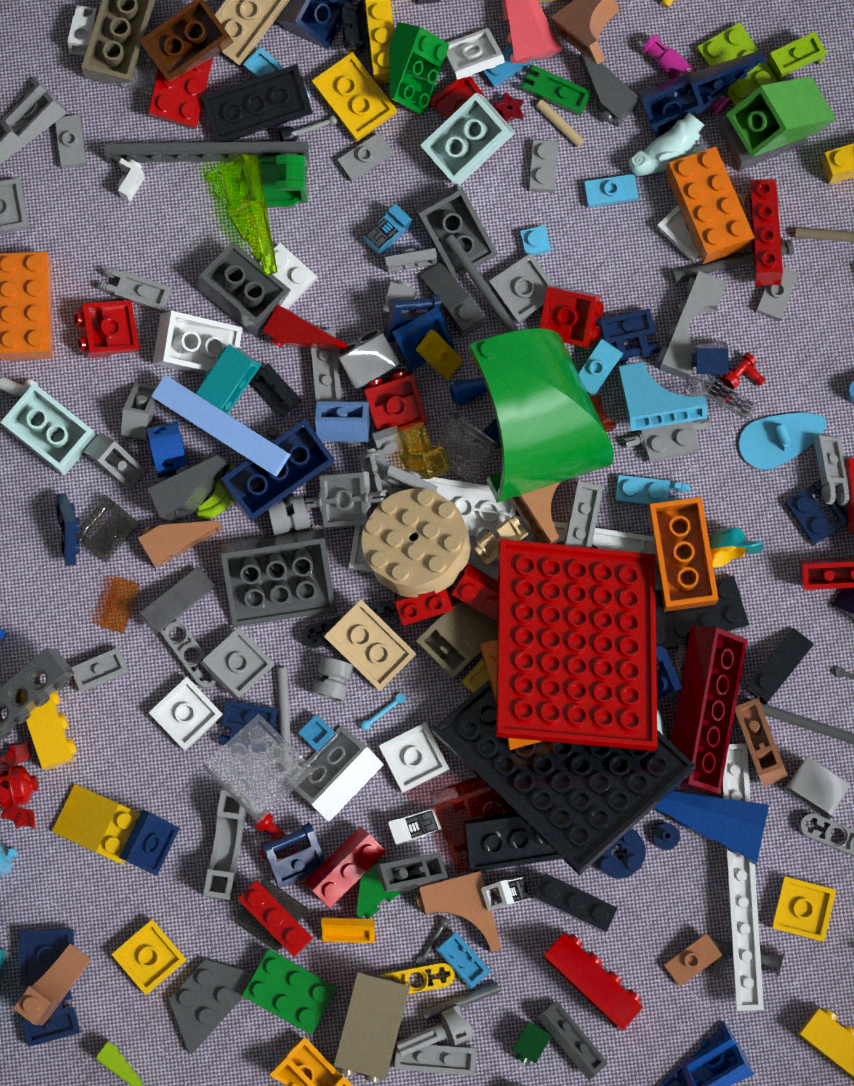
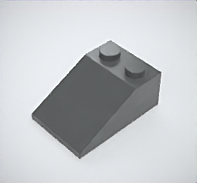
[718,115,808,171]
[413,184,498,279]

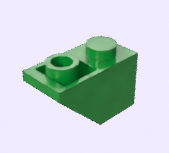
[356,860,401,919]

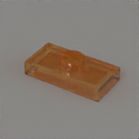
[98,576,140,634]

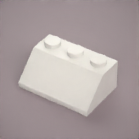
[287,725,384,822]

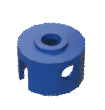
[147,422,188,478]

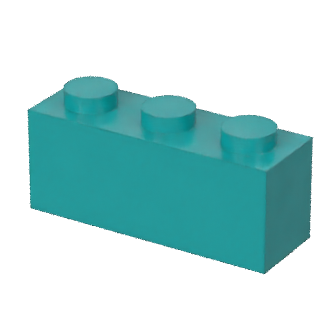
[193,344,262,414]

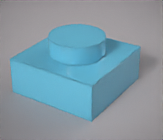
[520,225,551,256]

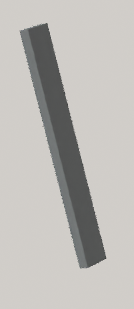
[104,141,309,163]

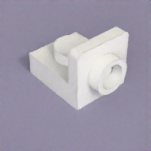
[118,158,145,203]

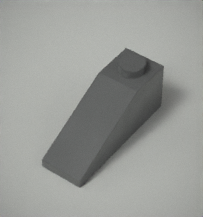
[580,53,640,127]
[420,262,484,339]
[376,852,448,892]

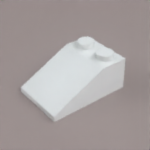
[152,311,243,374]

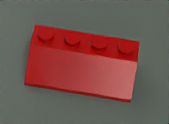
[542,933,643,1031]

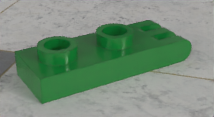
[519,65,592,116]

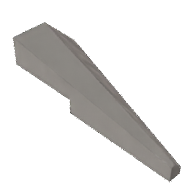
[0,76,67,165]

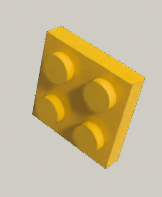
[771,876,836,942]
[111,919,187,995]

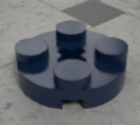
[594,829,646,879]

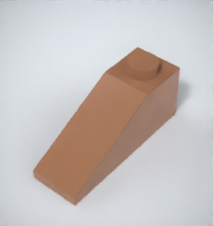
[138,520,223,568]
[735,698,789,787]

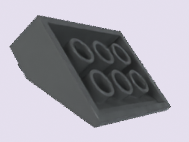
[221,529,336,627]

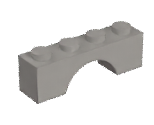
[658,271,727,381]
[203,790,249,901]

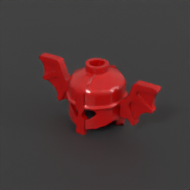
[0,740,39,829]

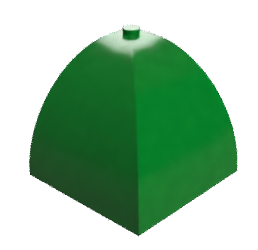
[467,328,614,503]

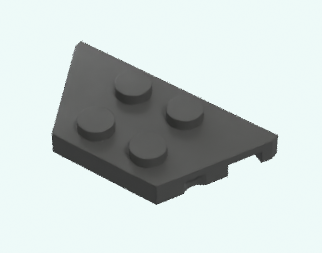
[169,960,254,1055]

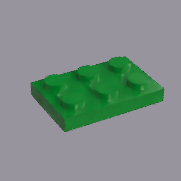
[241,949,338,1035]

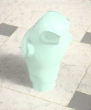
[628,112,707,176]

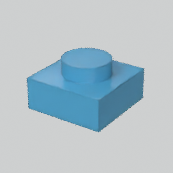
[298,714,336,752]

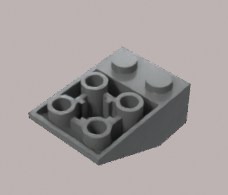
[148,454,231,523]

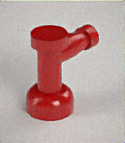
[719,352,766,390]
[254,811,286,860]

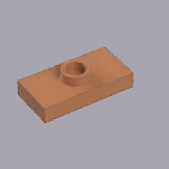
[664,933,723,987]

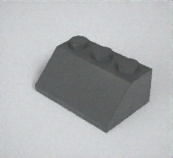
[197,241,291,336]

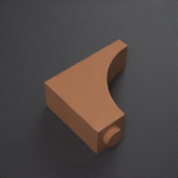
[551,0,620,65]
[510,480,567,544]
[415,871,502,953]
[13,944,92,1025]

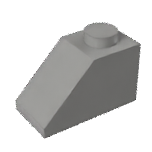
[121,382,157,440]
[84,432,146,490]

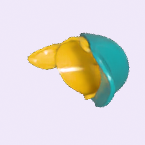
[709,527,764,568]

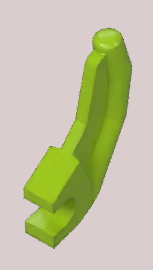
[197,464,235,519]

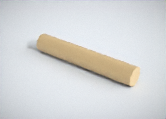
[536,99,585,148]

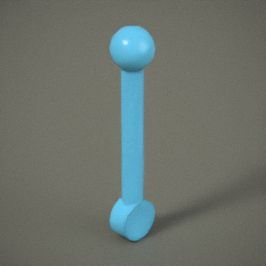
[360,693,406,730]

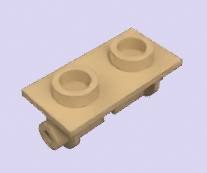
[473,516,529,566]

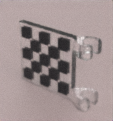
[685,374,756,421]

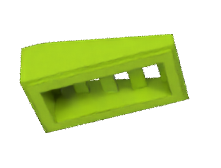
[96,1041,145,1086]

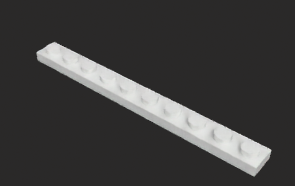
[722,743,764,1012]

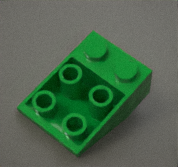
[389,22,450,116]

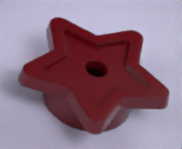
[493,92,524,122]

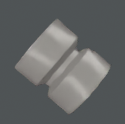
[268,495,310,536]
[311,657,353,702]

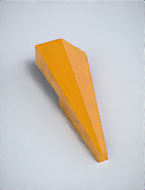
[269,1037,353,1086]

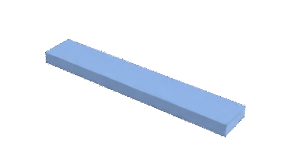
[151,375,290,477]

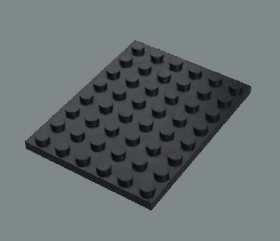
[432,680,696,875]

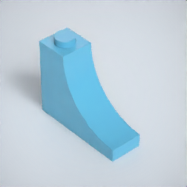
[619,362,707,431]

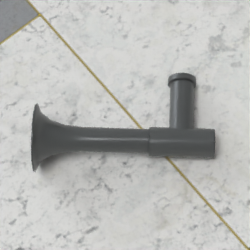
[710,938,785,978]

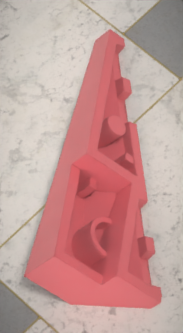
[502,0,563,63]

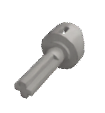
[395,1006,474,1057]

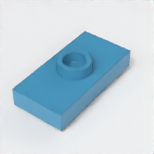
[436,931,491,989]

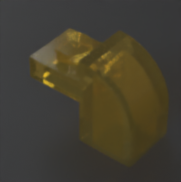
[397,422,450,479]

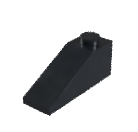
[745,628,814,704]

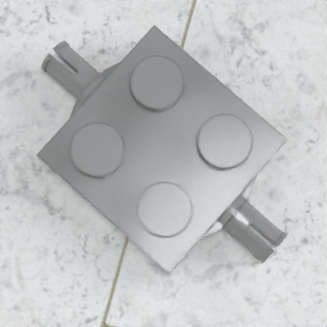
[624,416,711,463]
[305,472,386,528]

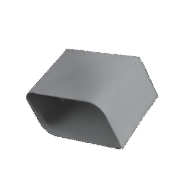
[335,328,400,389]
[784,756,850,819]

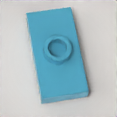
[584,174,639,208]
[578,339,624,396]

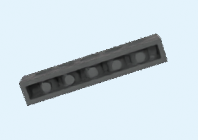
[0,648,75,741]

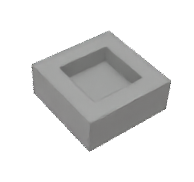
[372,425,404,456]

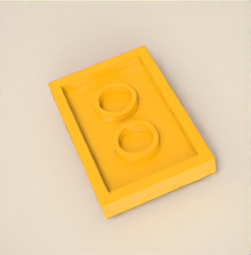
[312,52,397,142]

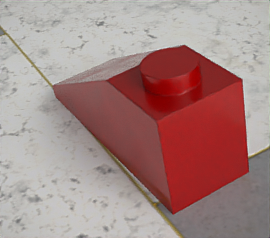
[263,304,348,349]

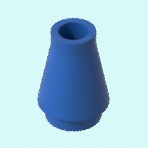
[449,377,488,406]

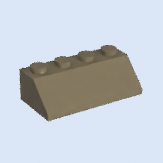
[81,0,155,84]

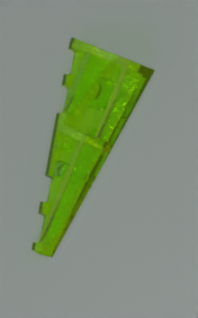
[204,154,278,275]

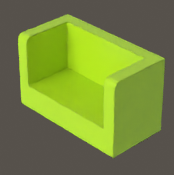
[767,31,827,82]

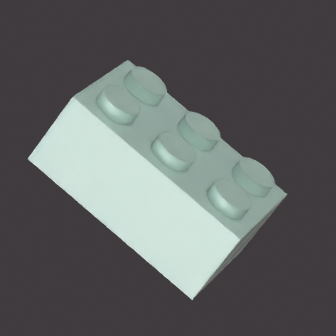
[420,93,516,185]
[0,383,96,476]

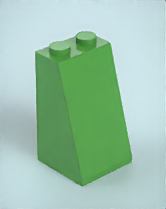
[726,76,836,157]

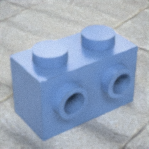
[315,401,370,442]

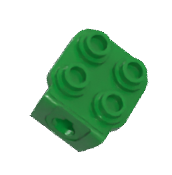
[252,154,308,208]

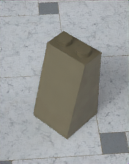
[334,970,411,1083]

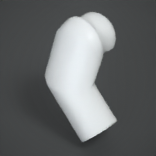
[0,377,38,396]

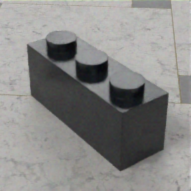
[533,873,618,933]

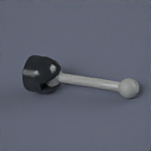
[278,115,338,142]

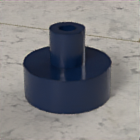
[653,823,680,850]

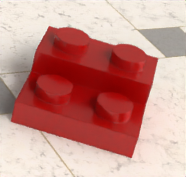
[539,286,604,347]
[74,300,139,359]
[362,369,429,432]

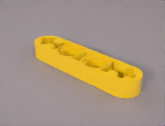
[352,963,454,994]

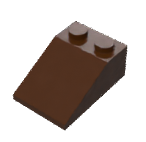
[139,0,234,82]

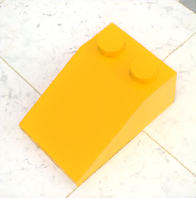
[52,784,140,865]

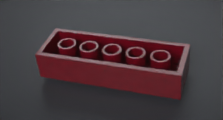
[670,626,748,794]

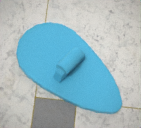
[738,413,827,470]

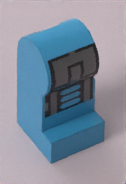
[363,204,412,255]

